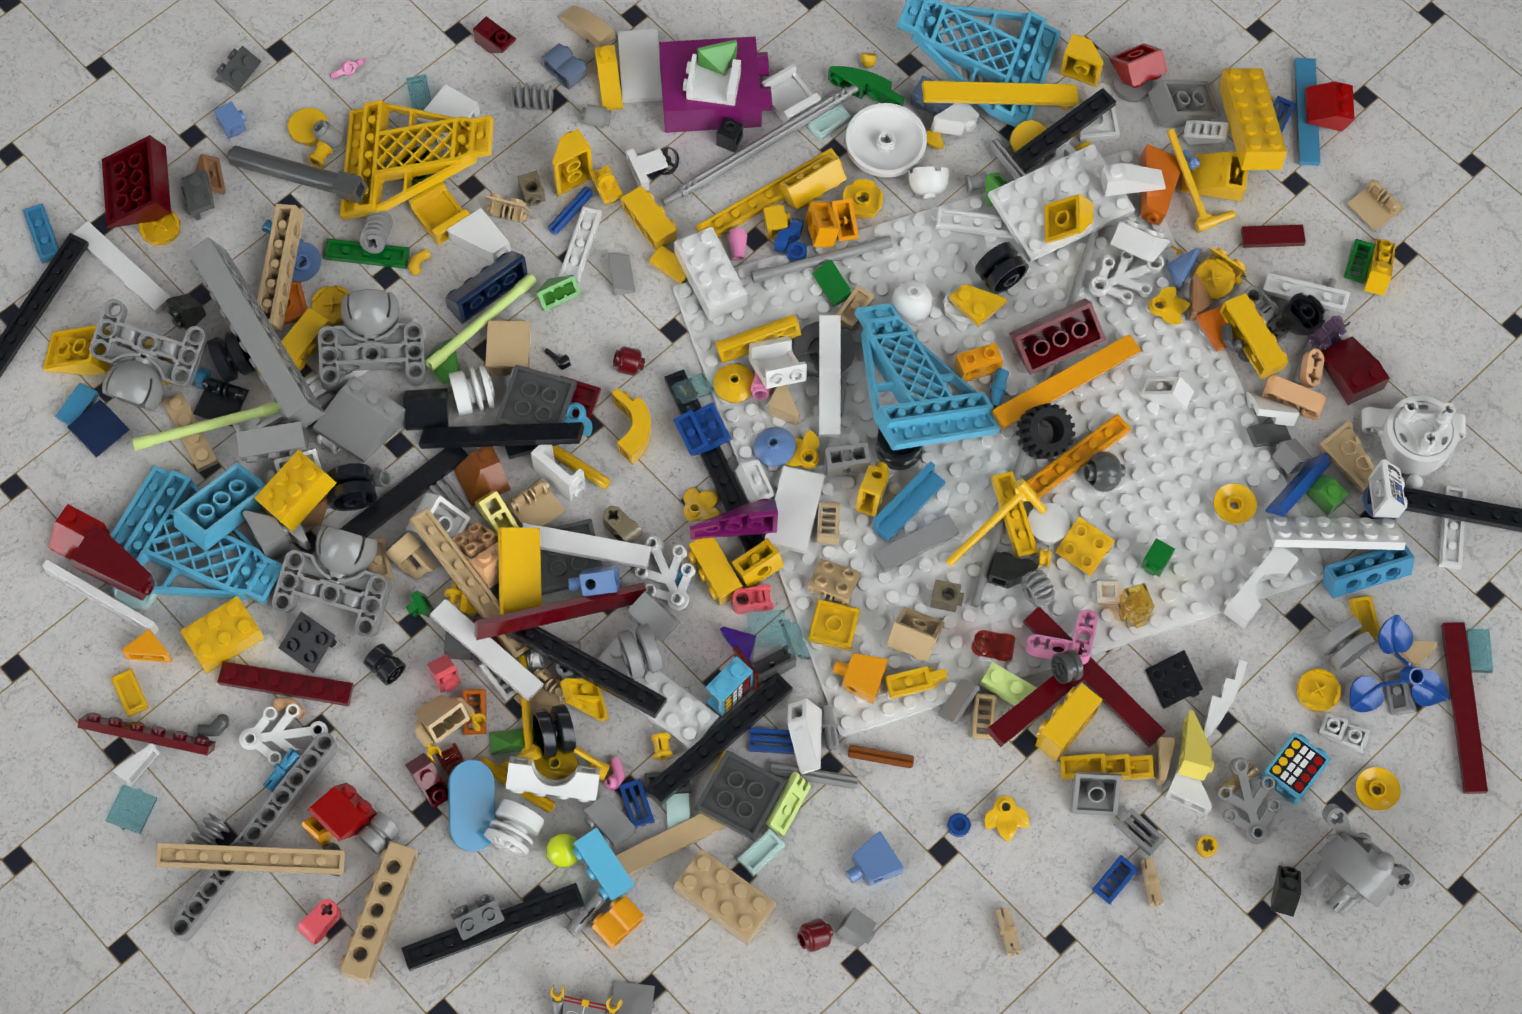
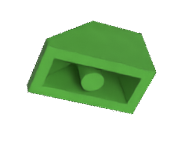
[1305,474,1349,516]

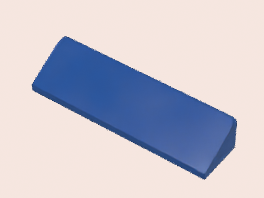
[1265,453,1331,517]

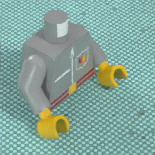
[550,984,623,1014]

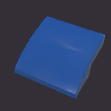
[673,402,732,456]

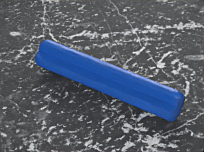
[548,187,593,235]

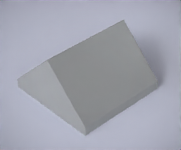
[1072,771,1122,816]

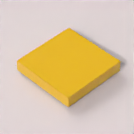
[808,599,861,652]

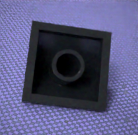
[403,388,449,431]

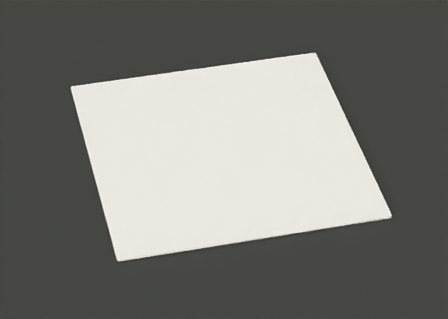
[673,149,1325,737]

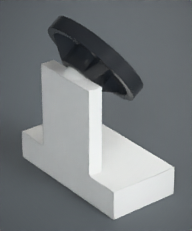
[626,147,679,191]

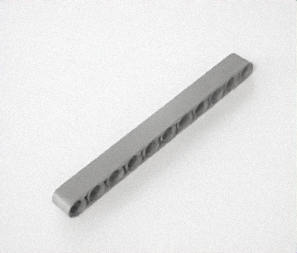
[170,732,337,941]

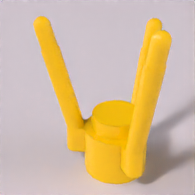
[551,745,610,781]

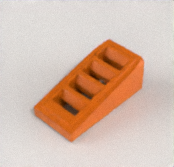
[462,689,487,735]

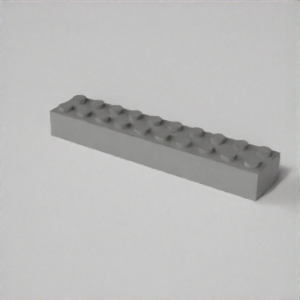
[188,237,325,427]

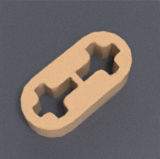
[1299,349,1324,388]

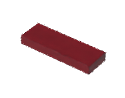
[1241,224,1306,248]

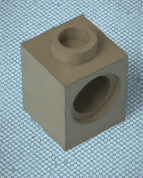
[517,170,546,206]
[930,580,964,612]

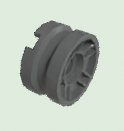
[1051,650,1083,684]

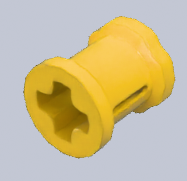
[307,141,333,169]
[650,733,673,760]

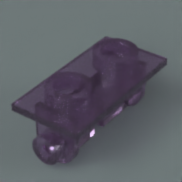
[1308,315,1350,351]

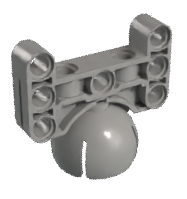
[318,289,426,391]
[89,299,209,411]
[272,525,392,637]

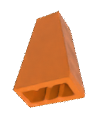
[1139,144,1181,226]

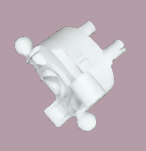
[1362,396,1466,490]

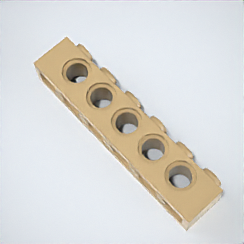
[257,204,305,332]
[339,841,419,985]

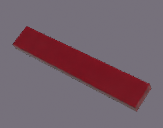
[985,664,1091,747]

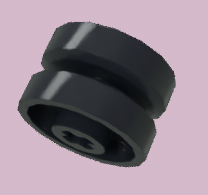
[975,242,1029,294]
[207,331,255,383]
[876,429,923,470]
[326,463,377,511]
[532,704,576,759]

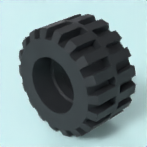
[1016,403,1076,459]

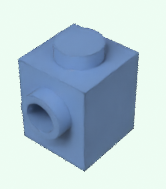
[214,101,247,139]

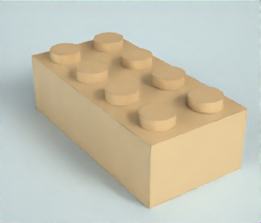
[674,849,776,945]

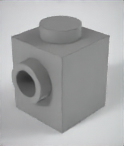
[1272,438,1312,474]
[836,908,876,948]

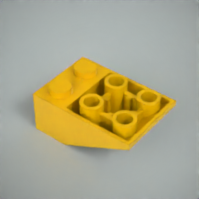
[1180,151,1248,202]

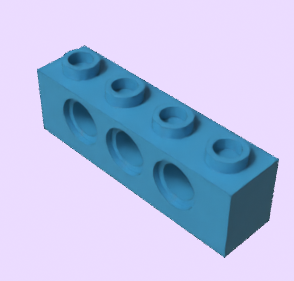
[1322,544,1415,599]

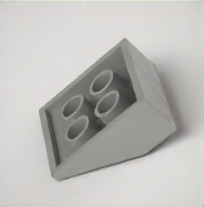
[313,376,405,463]
[236,421,309,463]

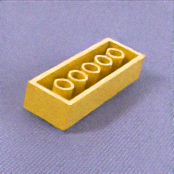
[1218,68,1287,170]

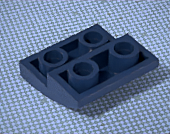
[67,400,130,458]

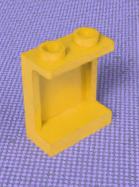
[409,181,470,246]

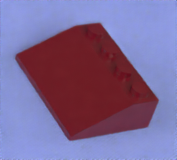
[102,135,171,228]

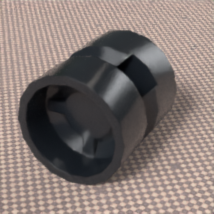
[363,643,406,685]

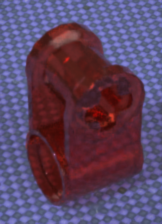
[971,630,1015,661]
[435,742,464,778]

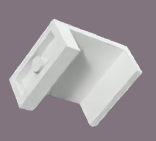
[683,54,741,106]

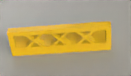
[715,314,801,364]

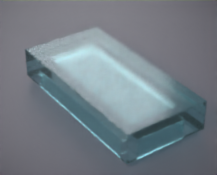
[406,74,431,111]
[671,373,714,404]
[1466,629,1493,673]

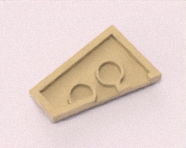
[1317,420,1375,493]

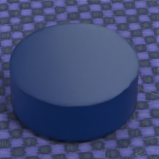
[786,241,807,262]
[947,813,971,837]

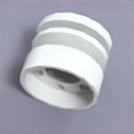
[449,365,495,417]
[484,799,545,857]

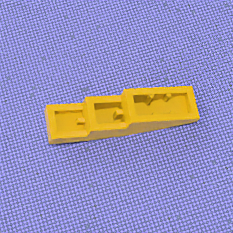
[1060,753,1155,780]

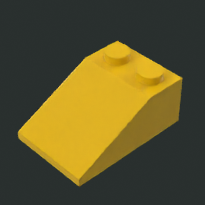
[43,325,112,376]

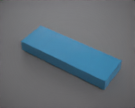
[23,203,59,264]

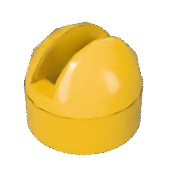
[861,53,877,68]

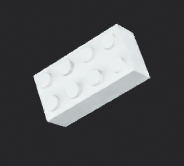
[674,227,747,321]

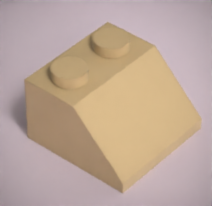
[886,606,945,661]

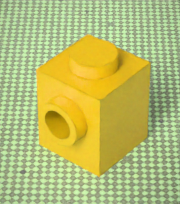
[763,205,790,239]

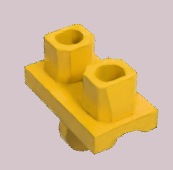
[589,165,623,205]
[444,583,477,616]

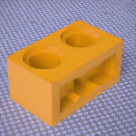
[805,201,839,248]
[954,343,1003,382]

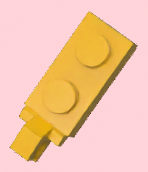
[884,666,948,700]

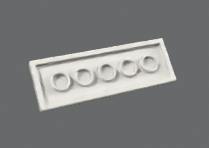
[1266,515,1406,550]
[598,638,719,750]

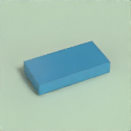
[56,383,99,425]

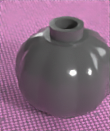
[1084,451,1126,492]

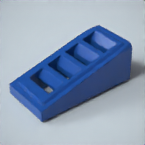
[1092,855,1139,905]

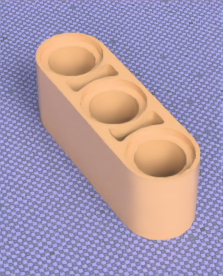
[1262,375,1327,420]

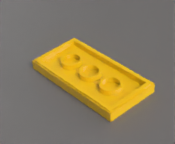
[498,527,542,615]

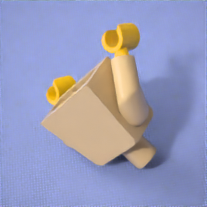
[415,695,486,763]

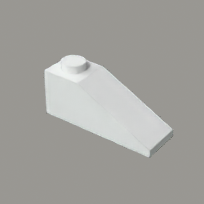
[1100,163,1166,196]

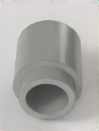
[581,104,611,127]
[312,120,343,149]

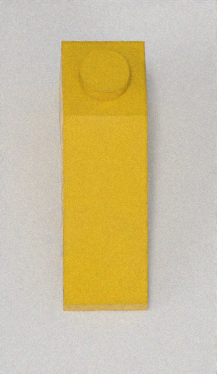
[594,45,623,110]

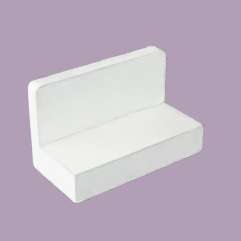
[733,460,775,504]

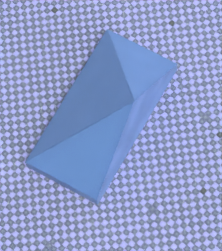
[1166,248,1201,291]

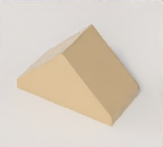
[768,385,800,425]
[1391,640,1437,667]

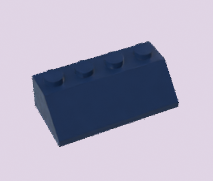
[445,251,528,324]

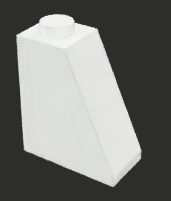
[447,208,511,263]

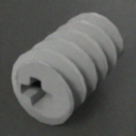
[511,82,554,111]
[359,211,393,254]
[185,813,230,845]

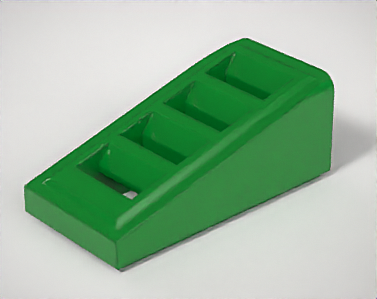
[1343,239,1375,284]

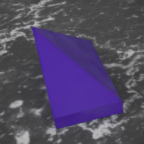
[720,626,756,666]

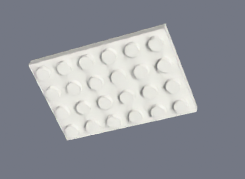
[988,144,1136,262]

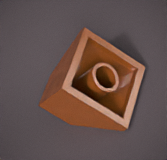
[454,447,511,506]

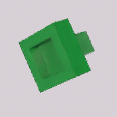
[406,591,434,617]

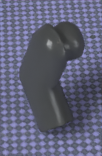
[1222,324,1244,352]

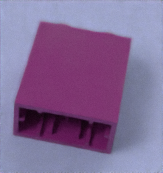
[659,36,772,133]

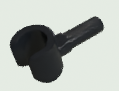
[544,348,571,370]

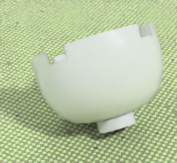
[908,166,949,200]
[891,280,933,323]

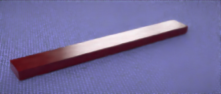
[474,583,646,640]
[1023,607,1166,748]
[1441,622,1488,794]

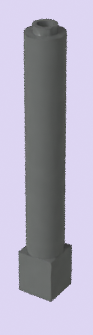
[227,145,368,204]

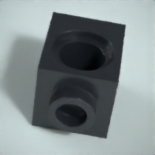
[716,117,743,153]

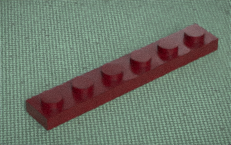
[217,661,354,707]
[77,712,216,756]

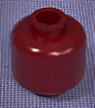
[613,346,645,376]
[797,918,833,952]

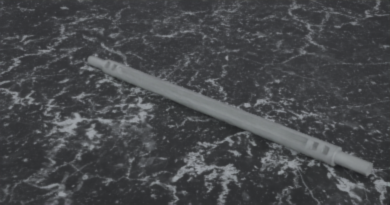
[661,85,859,206]

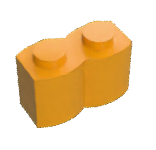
[592,896,645,950]

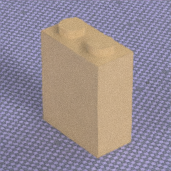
[485,319,531,376]

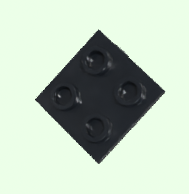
[193,378,249,427]
[279,611,337,673]
[1145,650,1203,709]

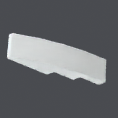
[1202,660,1248,739]

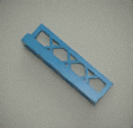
[872,461,946,543]

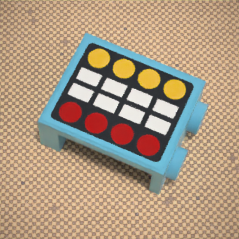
[706,656,753,718]
[1260,732,1331,805]

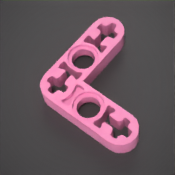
[1026,610,1098,664]

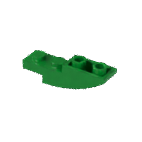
[828,66,904,106]

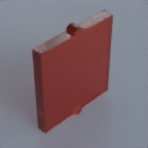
[733,645,760,691]

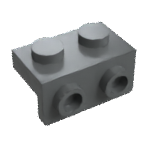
[215,46,262,93]
[181,170,215,221]
[451,894,504,940]

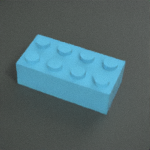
[174,462,266,551]

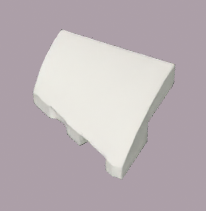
[1246,392,1300,426]

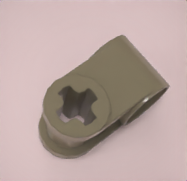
[603,506,643,543]

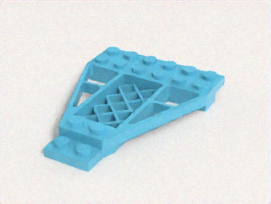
[896,0,1061,127]
[854,303,1000,450]
[110,465,283,605]

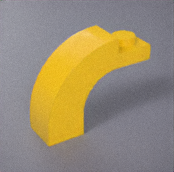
[612,388,651,465]

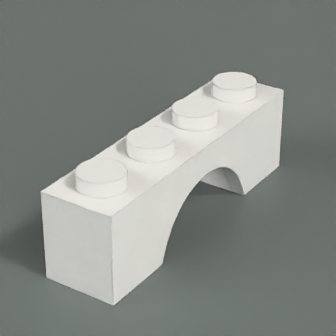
[1223,547,1299,629]
[505,756,601,803]

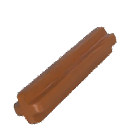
[848,745,914,768]

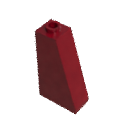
[70,523,155,601]

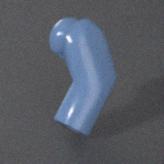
[1183,150,1200,171]

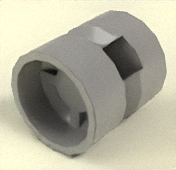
[357,811,400,855]

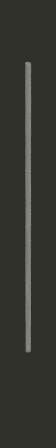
[970,230,1099,608]

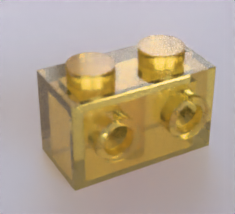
[1118,583,1155,628]

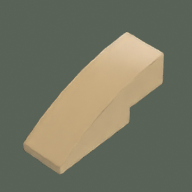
[559,5,615,47]

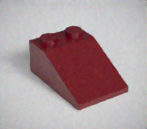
[1320,336,1390,405]

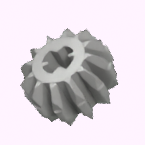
[1021,569,1055,607]

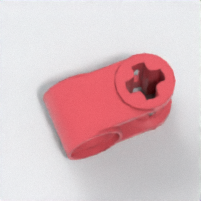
[731,584,775,614]
[297,899,341,945]

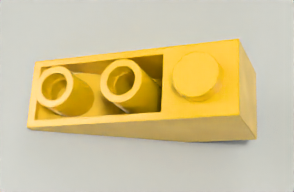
[1364,238,1396,296]

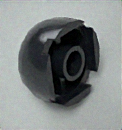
[1282,293,1325,336]

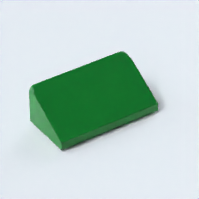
[812,260,852,307]

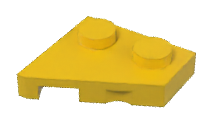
[949,284,1007,327]
[560,678,609,722]

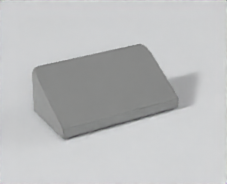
[608,253,635,296]
[1382,667,1417,715]
[939,679,980,724]

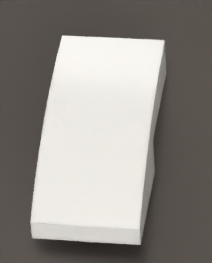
[1319,713,1370,753]

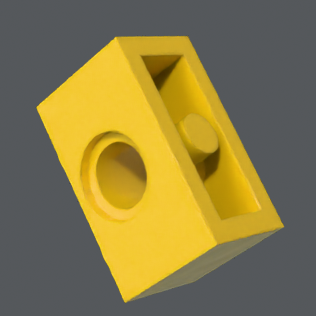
[732,538,784,588]

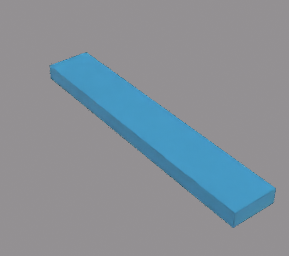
[1294,58,1320,166]

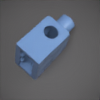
[568,563,621,596]
[845,831,904,886]

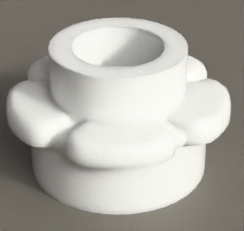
[527,650,544,671]

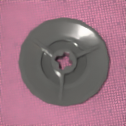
[793,321,856,378]

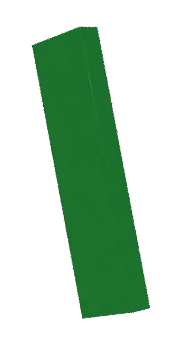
[324,238,410,269]

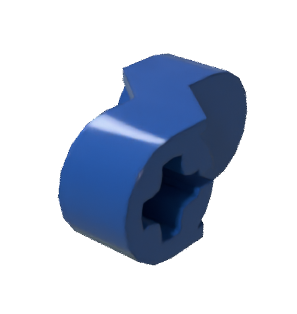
[774,218,804,254]

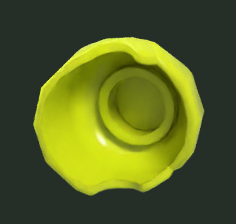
[546,833,578,868]

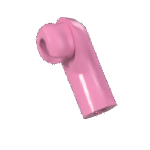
[604,757,625,790]

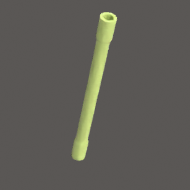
[425,273,537,371]
[132,402,281,451]

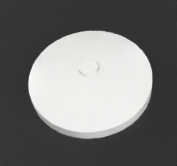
[845,103,927,178]

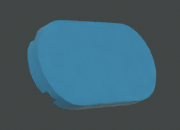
[448,760,495,852]

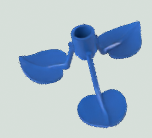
[1349,615,1449,712]

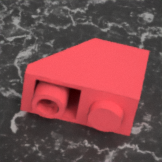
[427,654,461,693]

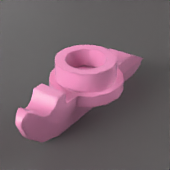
[330,58,366,79]

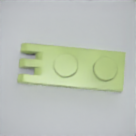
[765,772,811,836]

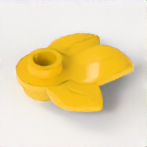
[1148,287,1190,325]
[785,430,820,469]
[683,487,721,522]
[984,795,1030,841]

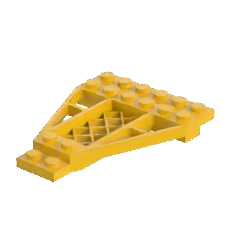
[340,100,494,220]

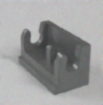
[748,645,797,687]

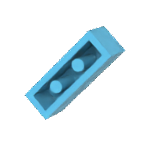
[572,827,635,902]

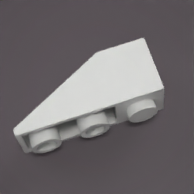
[788,698,822,774]

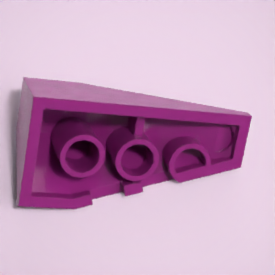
[690,499,778,539]

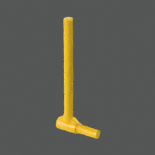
[1166,129,1235,233]
[945,478,1047,567]
[501,655,543,770]

